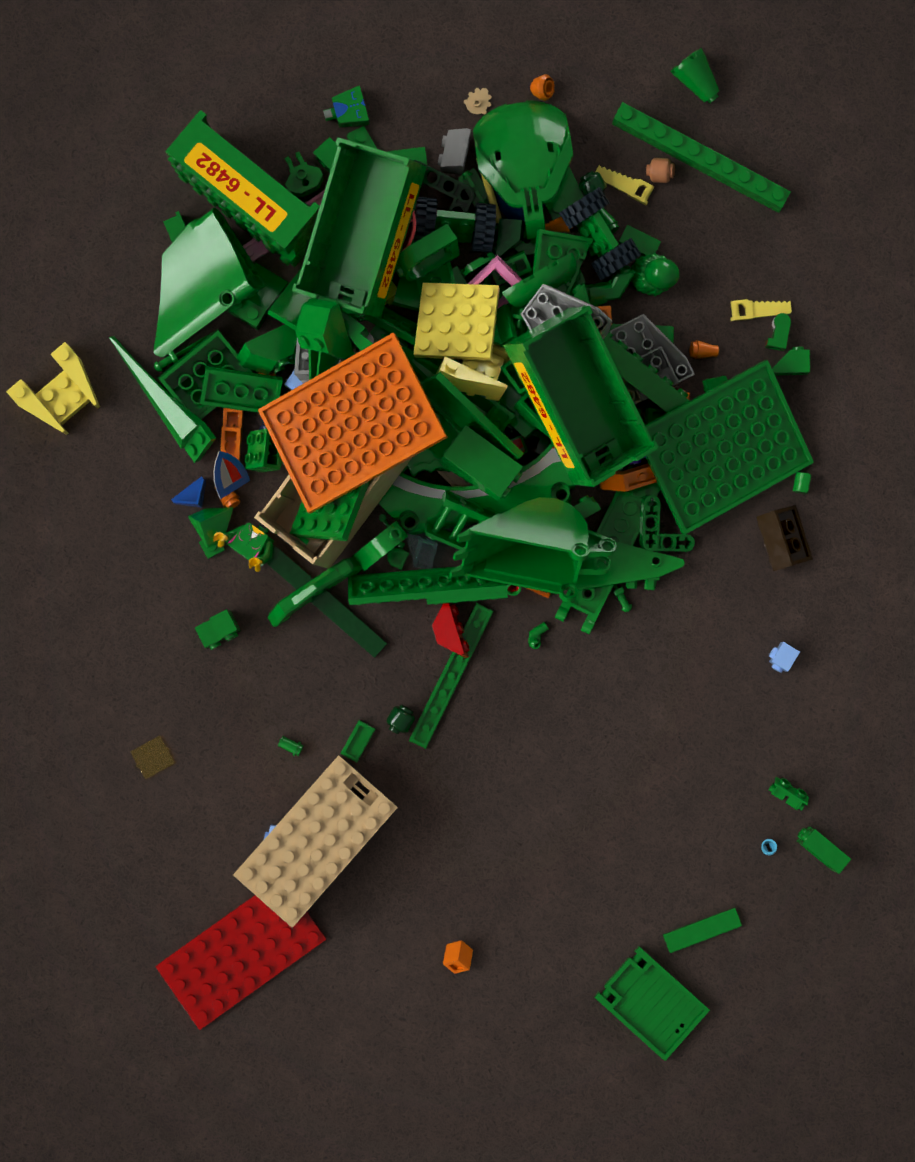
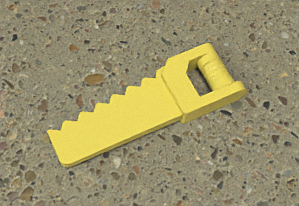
[596,165,654,205]
[730,299,792,321]

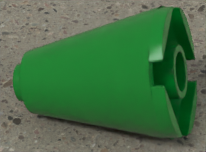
[670,48,720,103]

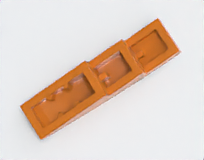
[221,408,244,461]

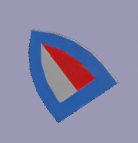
[213,451,250,499]

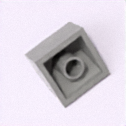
[438,128,471,175]

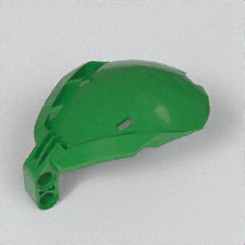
[473,100,573,240]

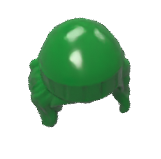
[631,253,679,297]

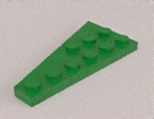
[527,229,594,331]

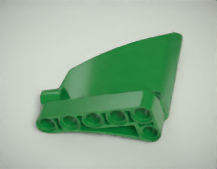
[154,208,266,357]

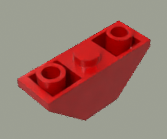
[432,603,470,658]

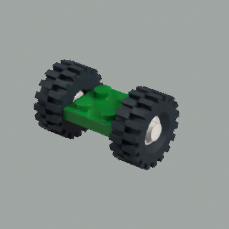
[559,187,641,280]
[413,197,496,253]

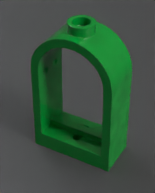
[395,224,459,281]
[353,521,408,571]

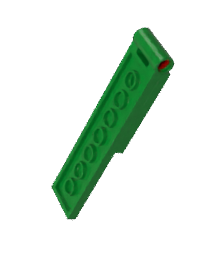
[348,567,521,605]

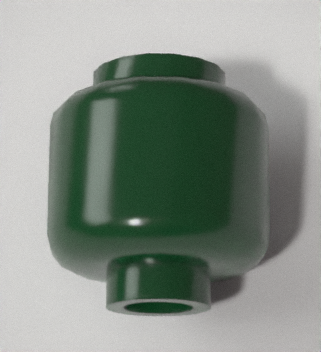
[579,170,607,196]
[386,705,415,734]

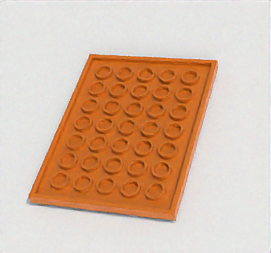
[258,333,448,514]

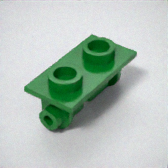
[458,168,489,206]
[768,777,809,811]

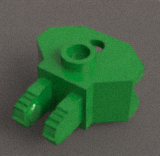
[285,152,324,198]

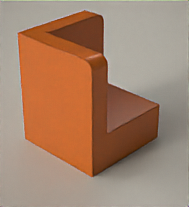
[443,940,473,974]

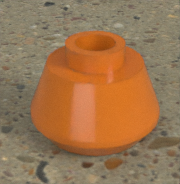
[530,74,555,101]

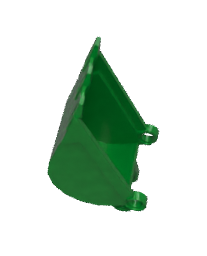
[449,497,617,603]

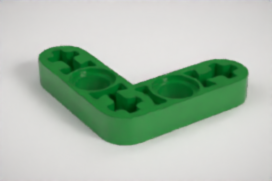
[639,495,695,552]

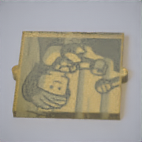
[131,736,175,780]

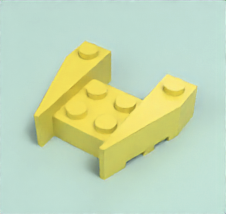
[6,342,100,435]
[436,344,510,401]

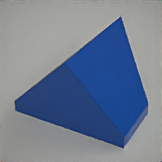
[171,476,206,508]

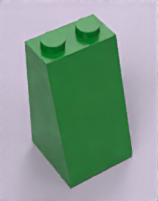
[440,425,523,501]

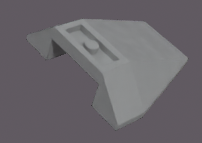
[521,284,612,340]
[609,314,695,405]

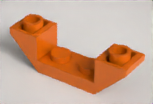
[600,463,657,492]

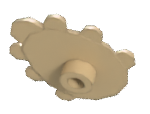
[464,88,492,114]

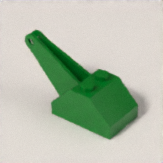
[295,298,354,380]
[237,325,340,375]

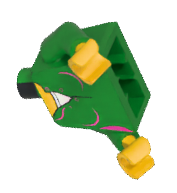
[213,522,274,572]

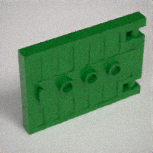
[594,946,710,1061]

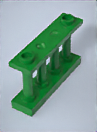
[425,490,501,550]

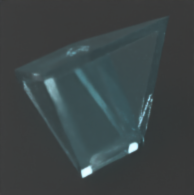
[406,534,439,569]

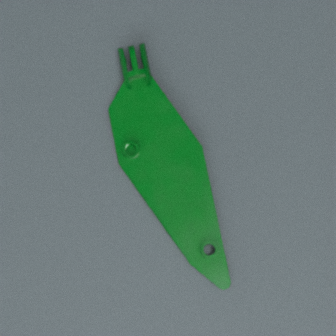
[576,542,684,590]

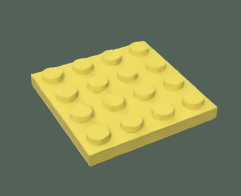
[413,283,500,361]

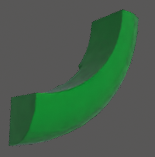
[502,252,577,308]

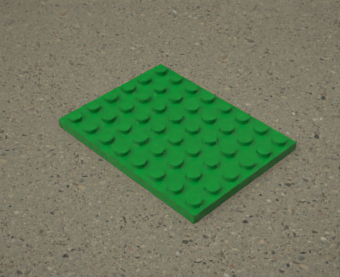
[645,360,814,535]

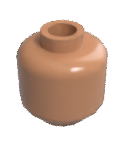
[646,158,675,183]

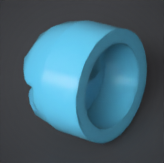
[761,839,777,856]

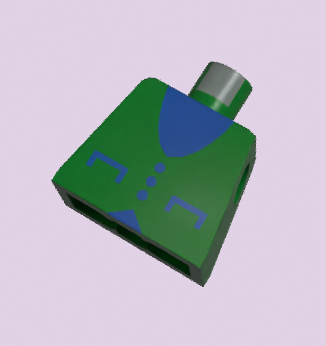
[323,85,370,128]

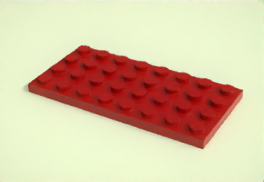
[155,895,326,1030]

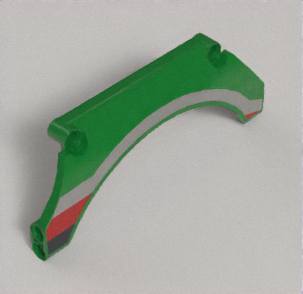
[378,442,575,535]

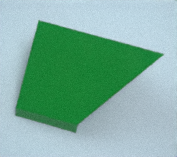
[188,507,233,548]

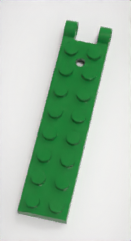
[555,465,661,635]

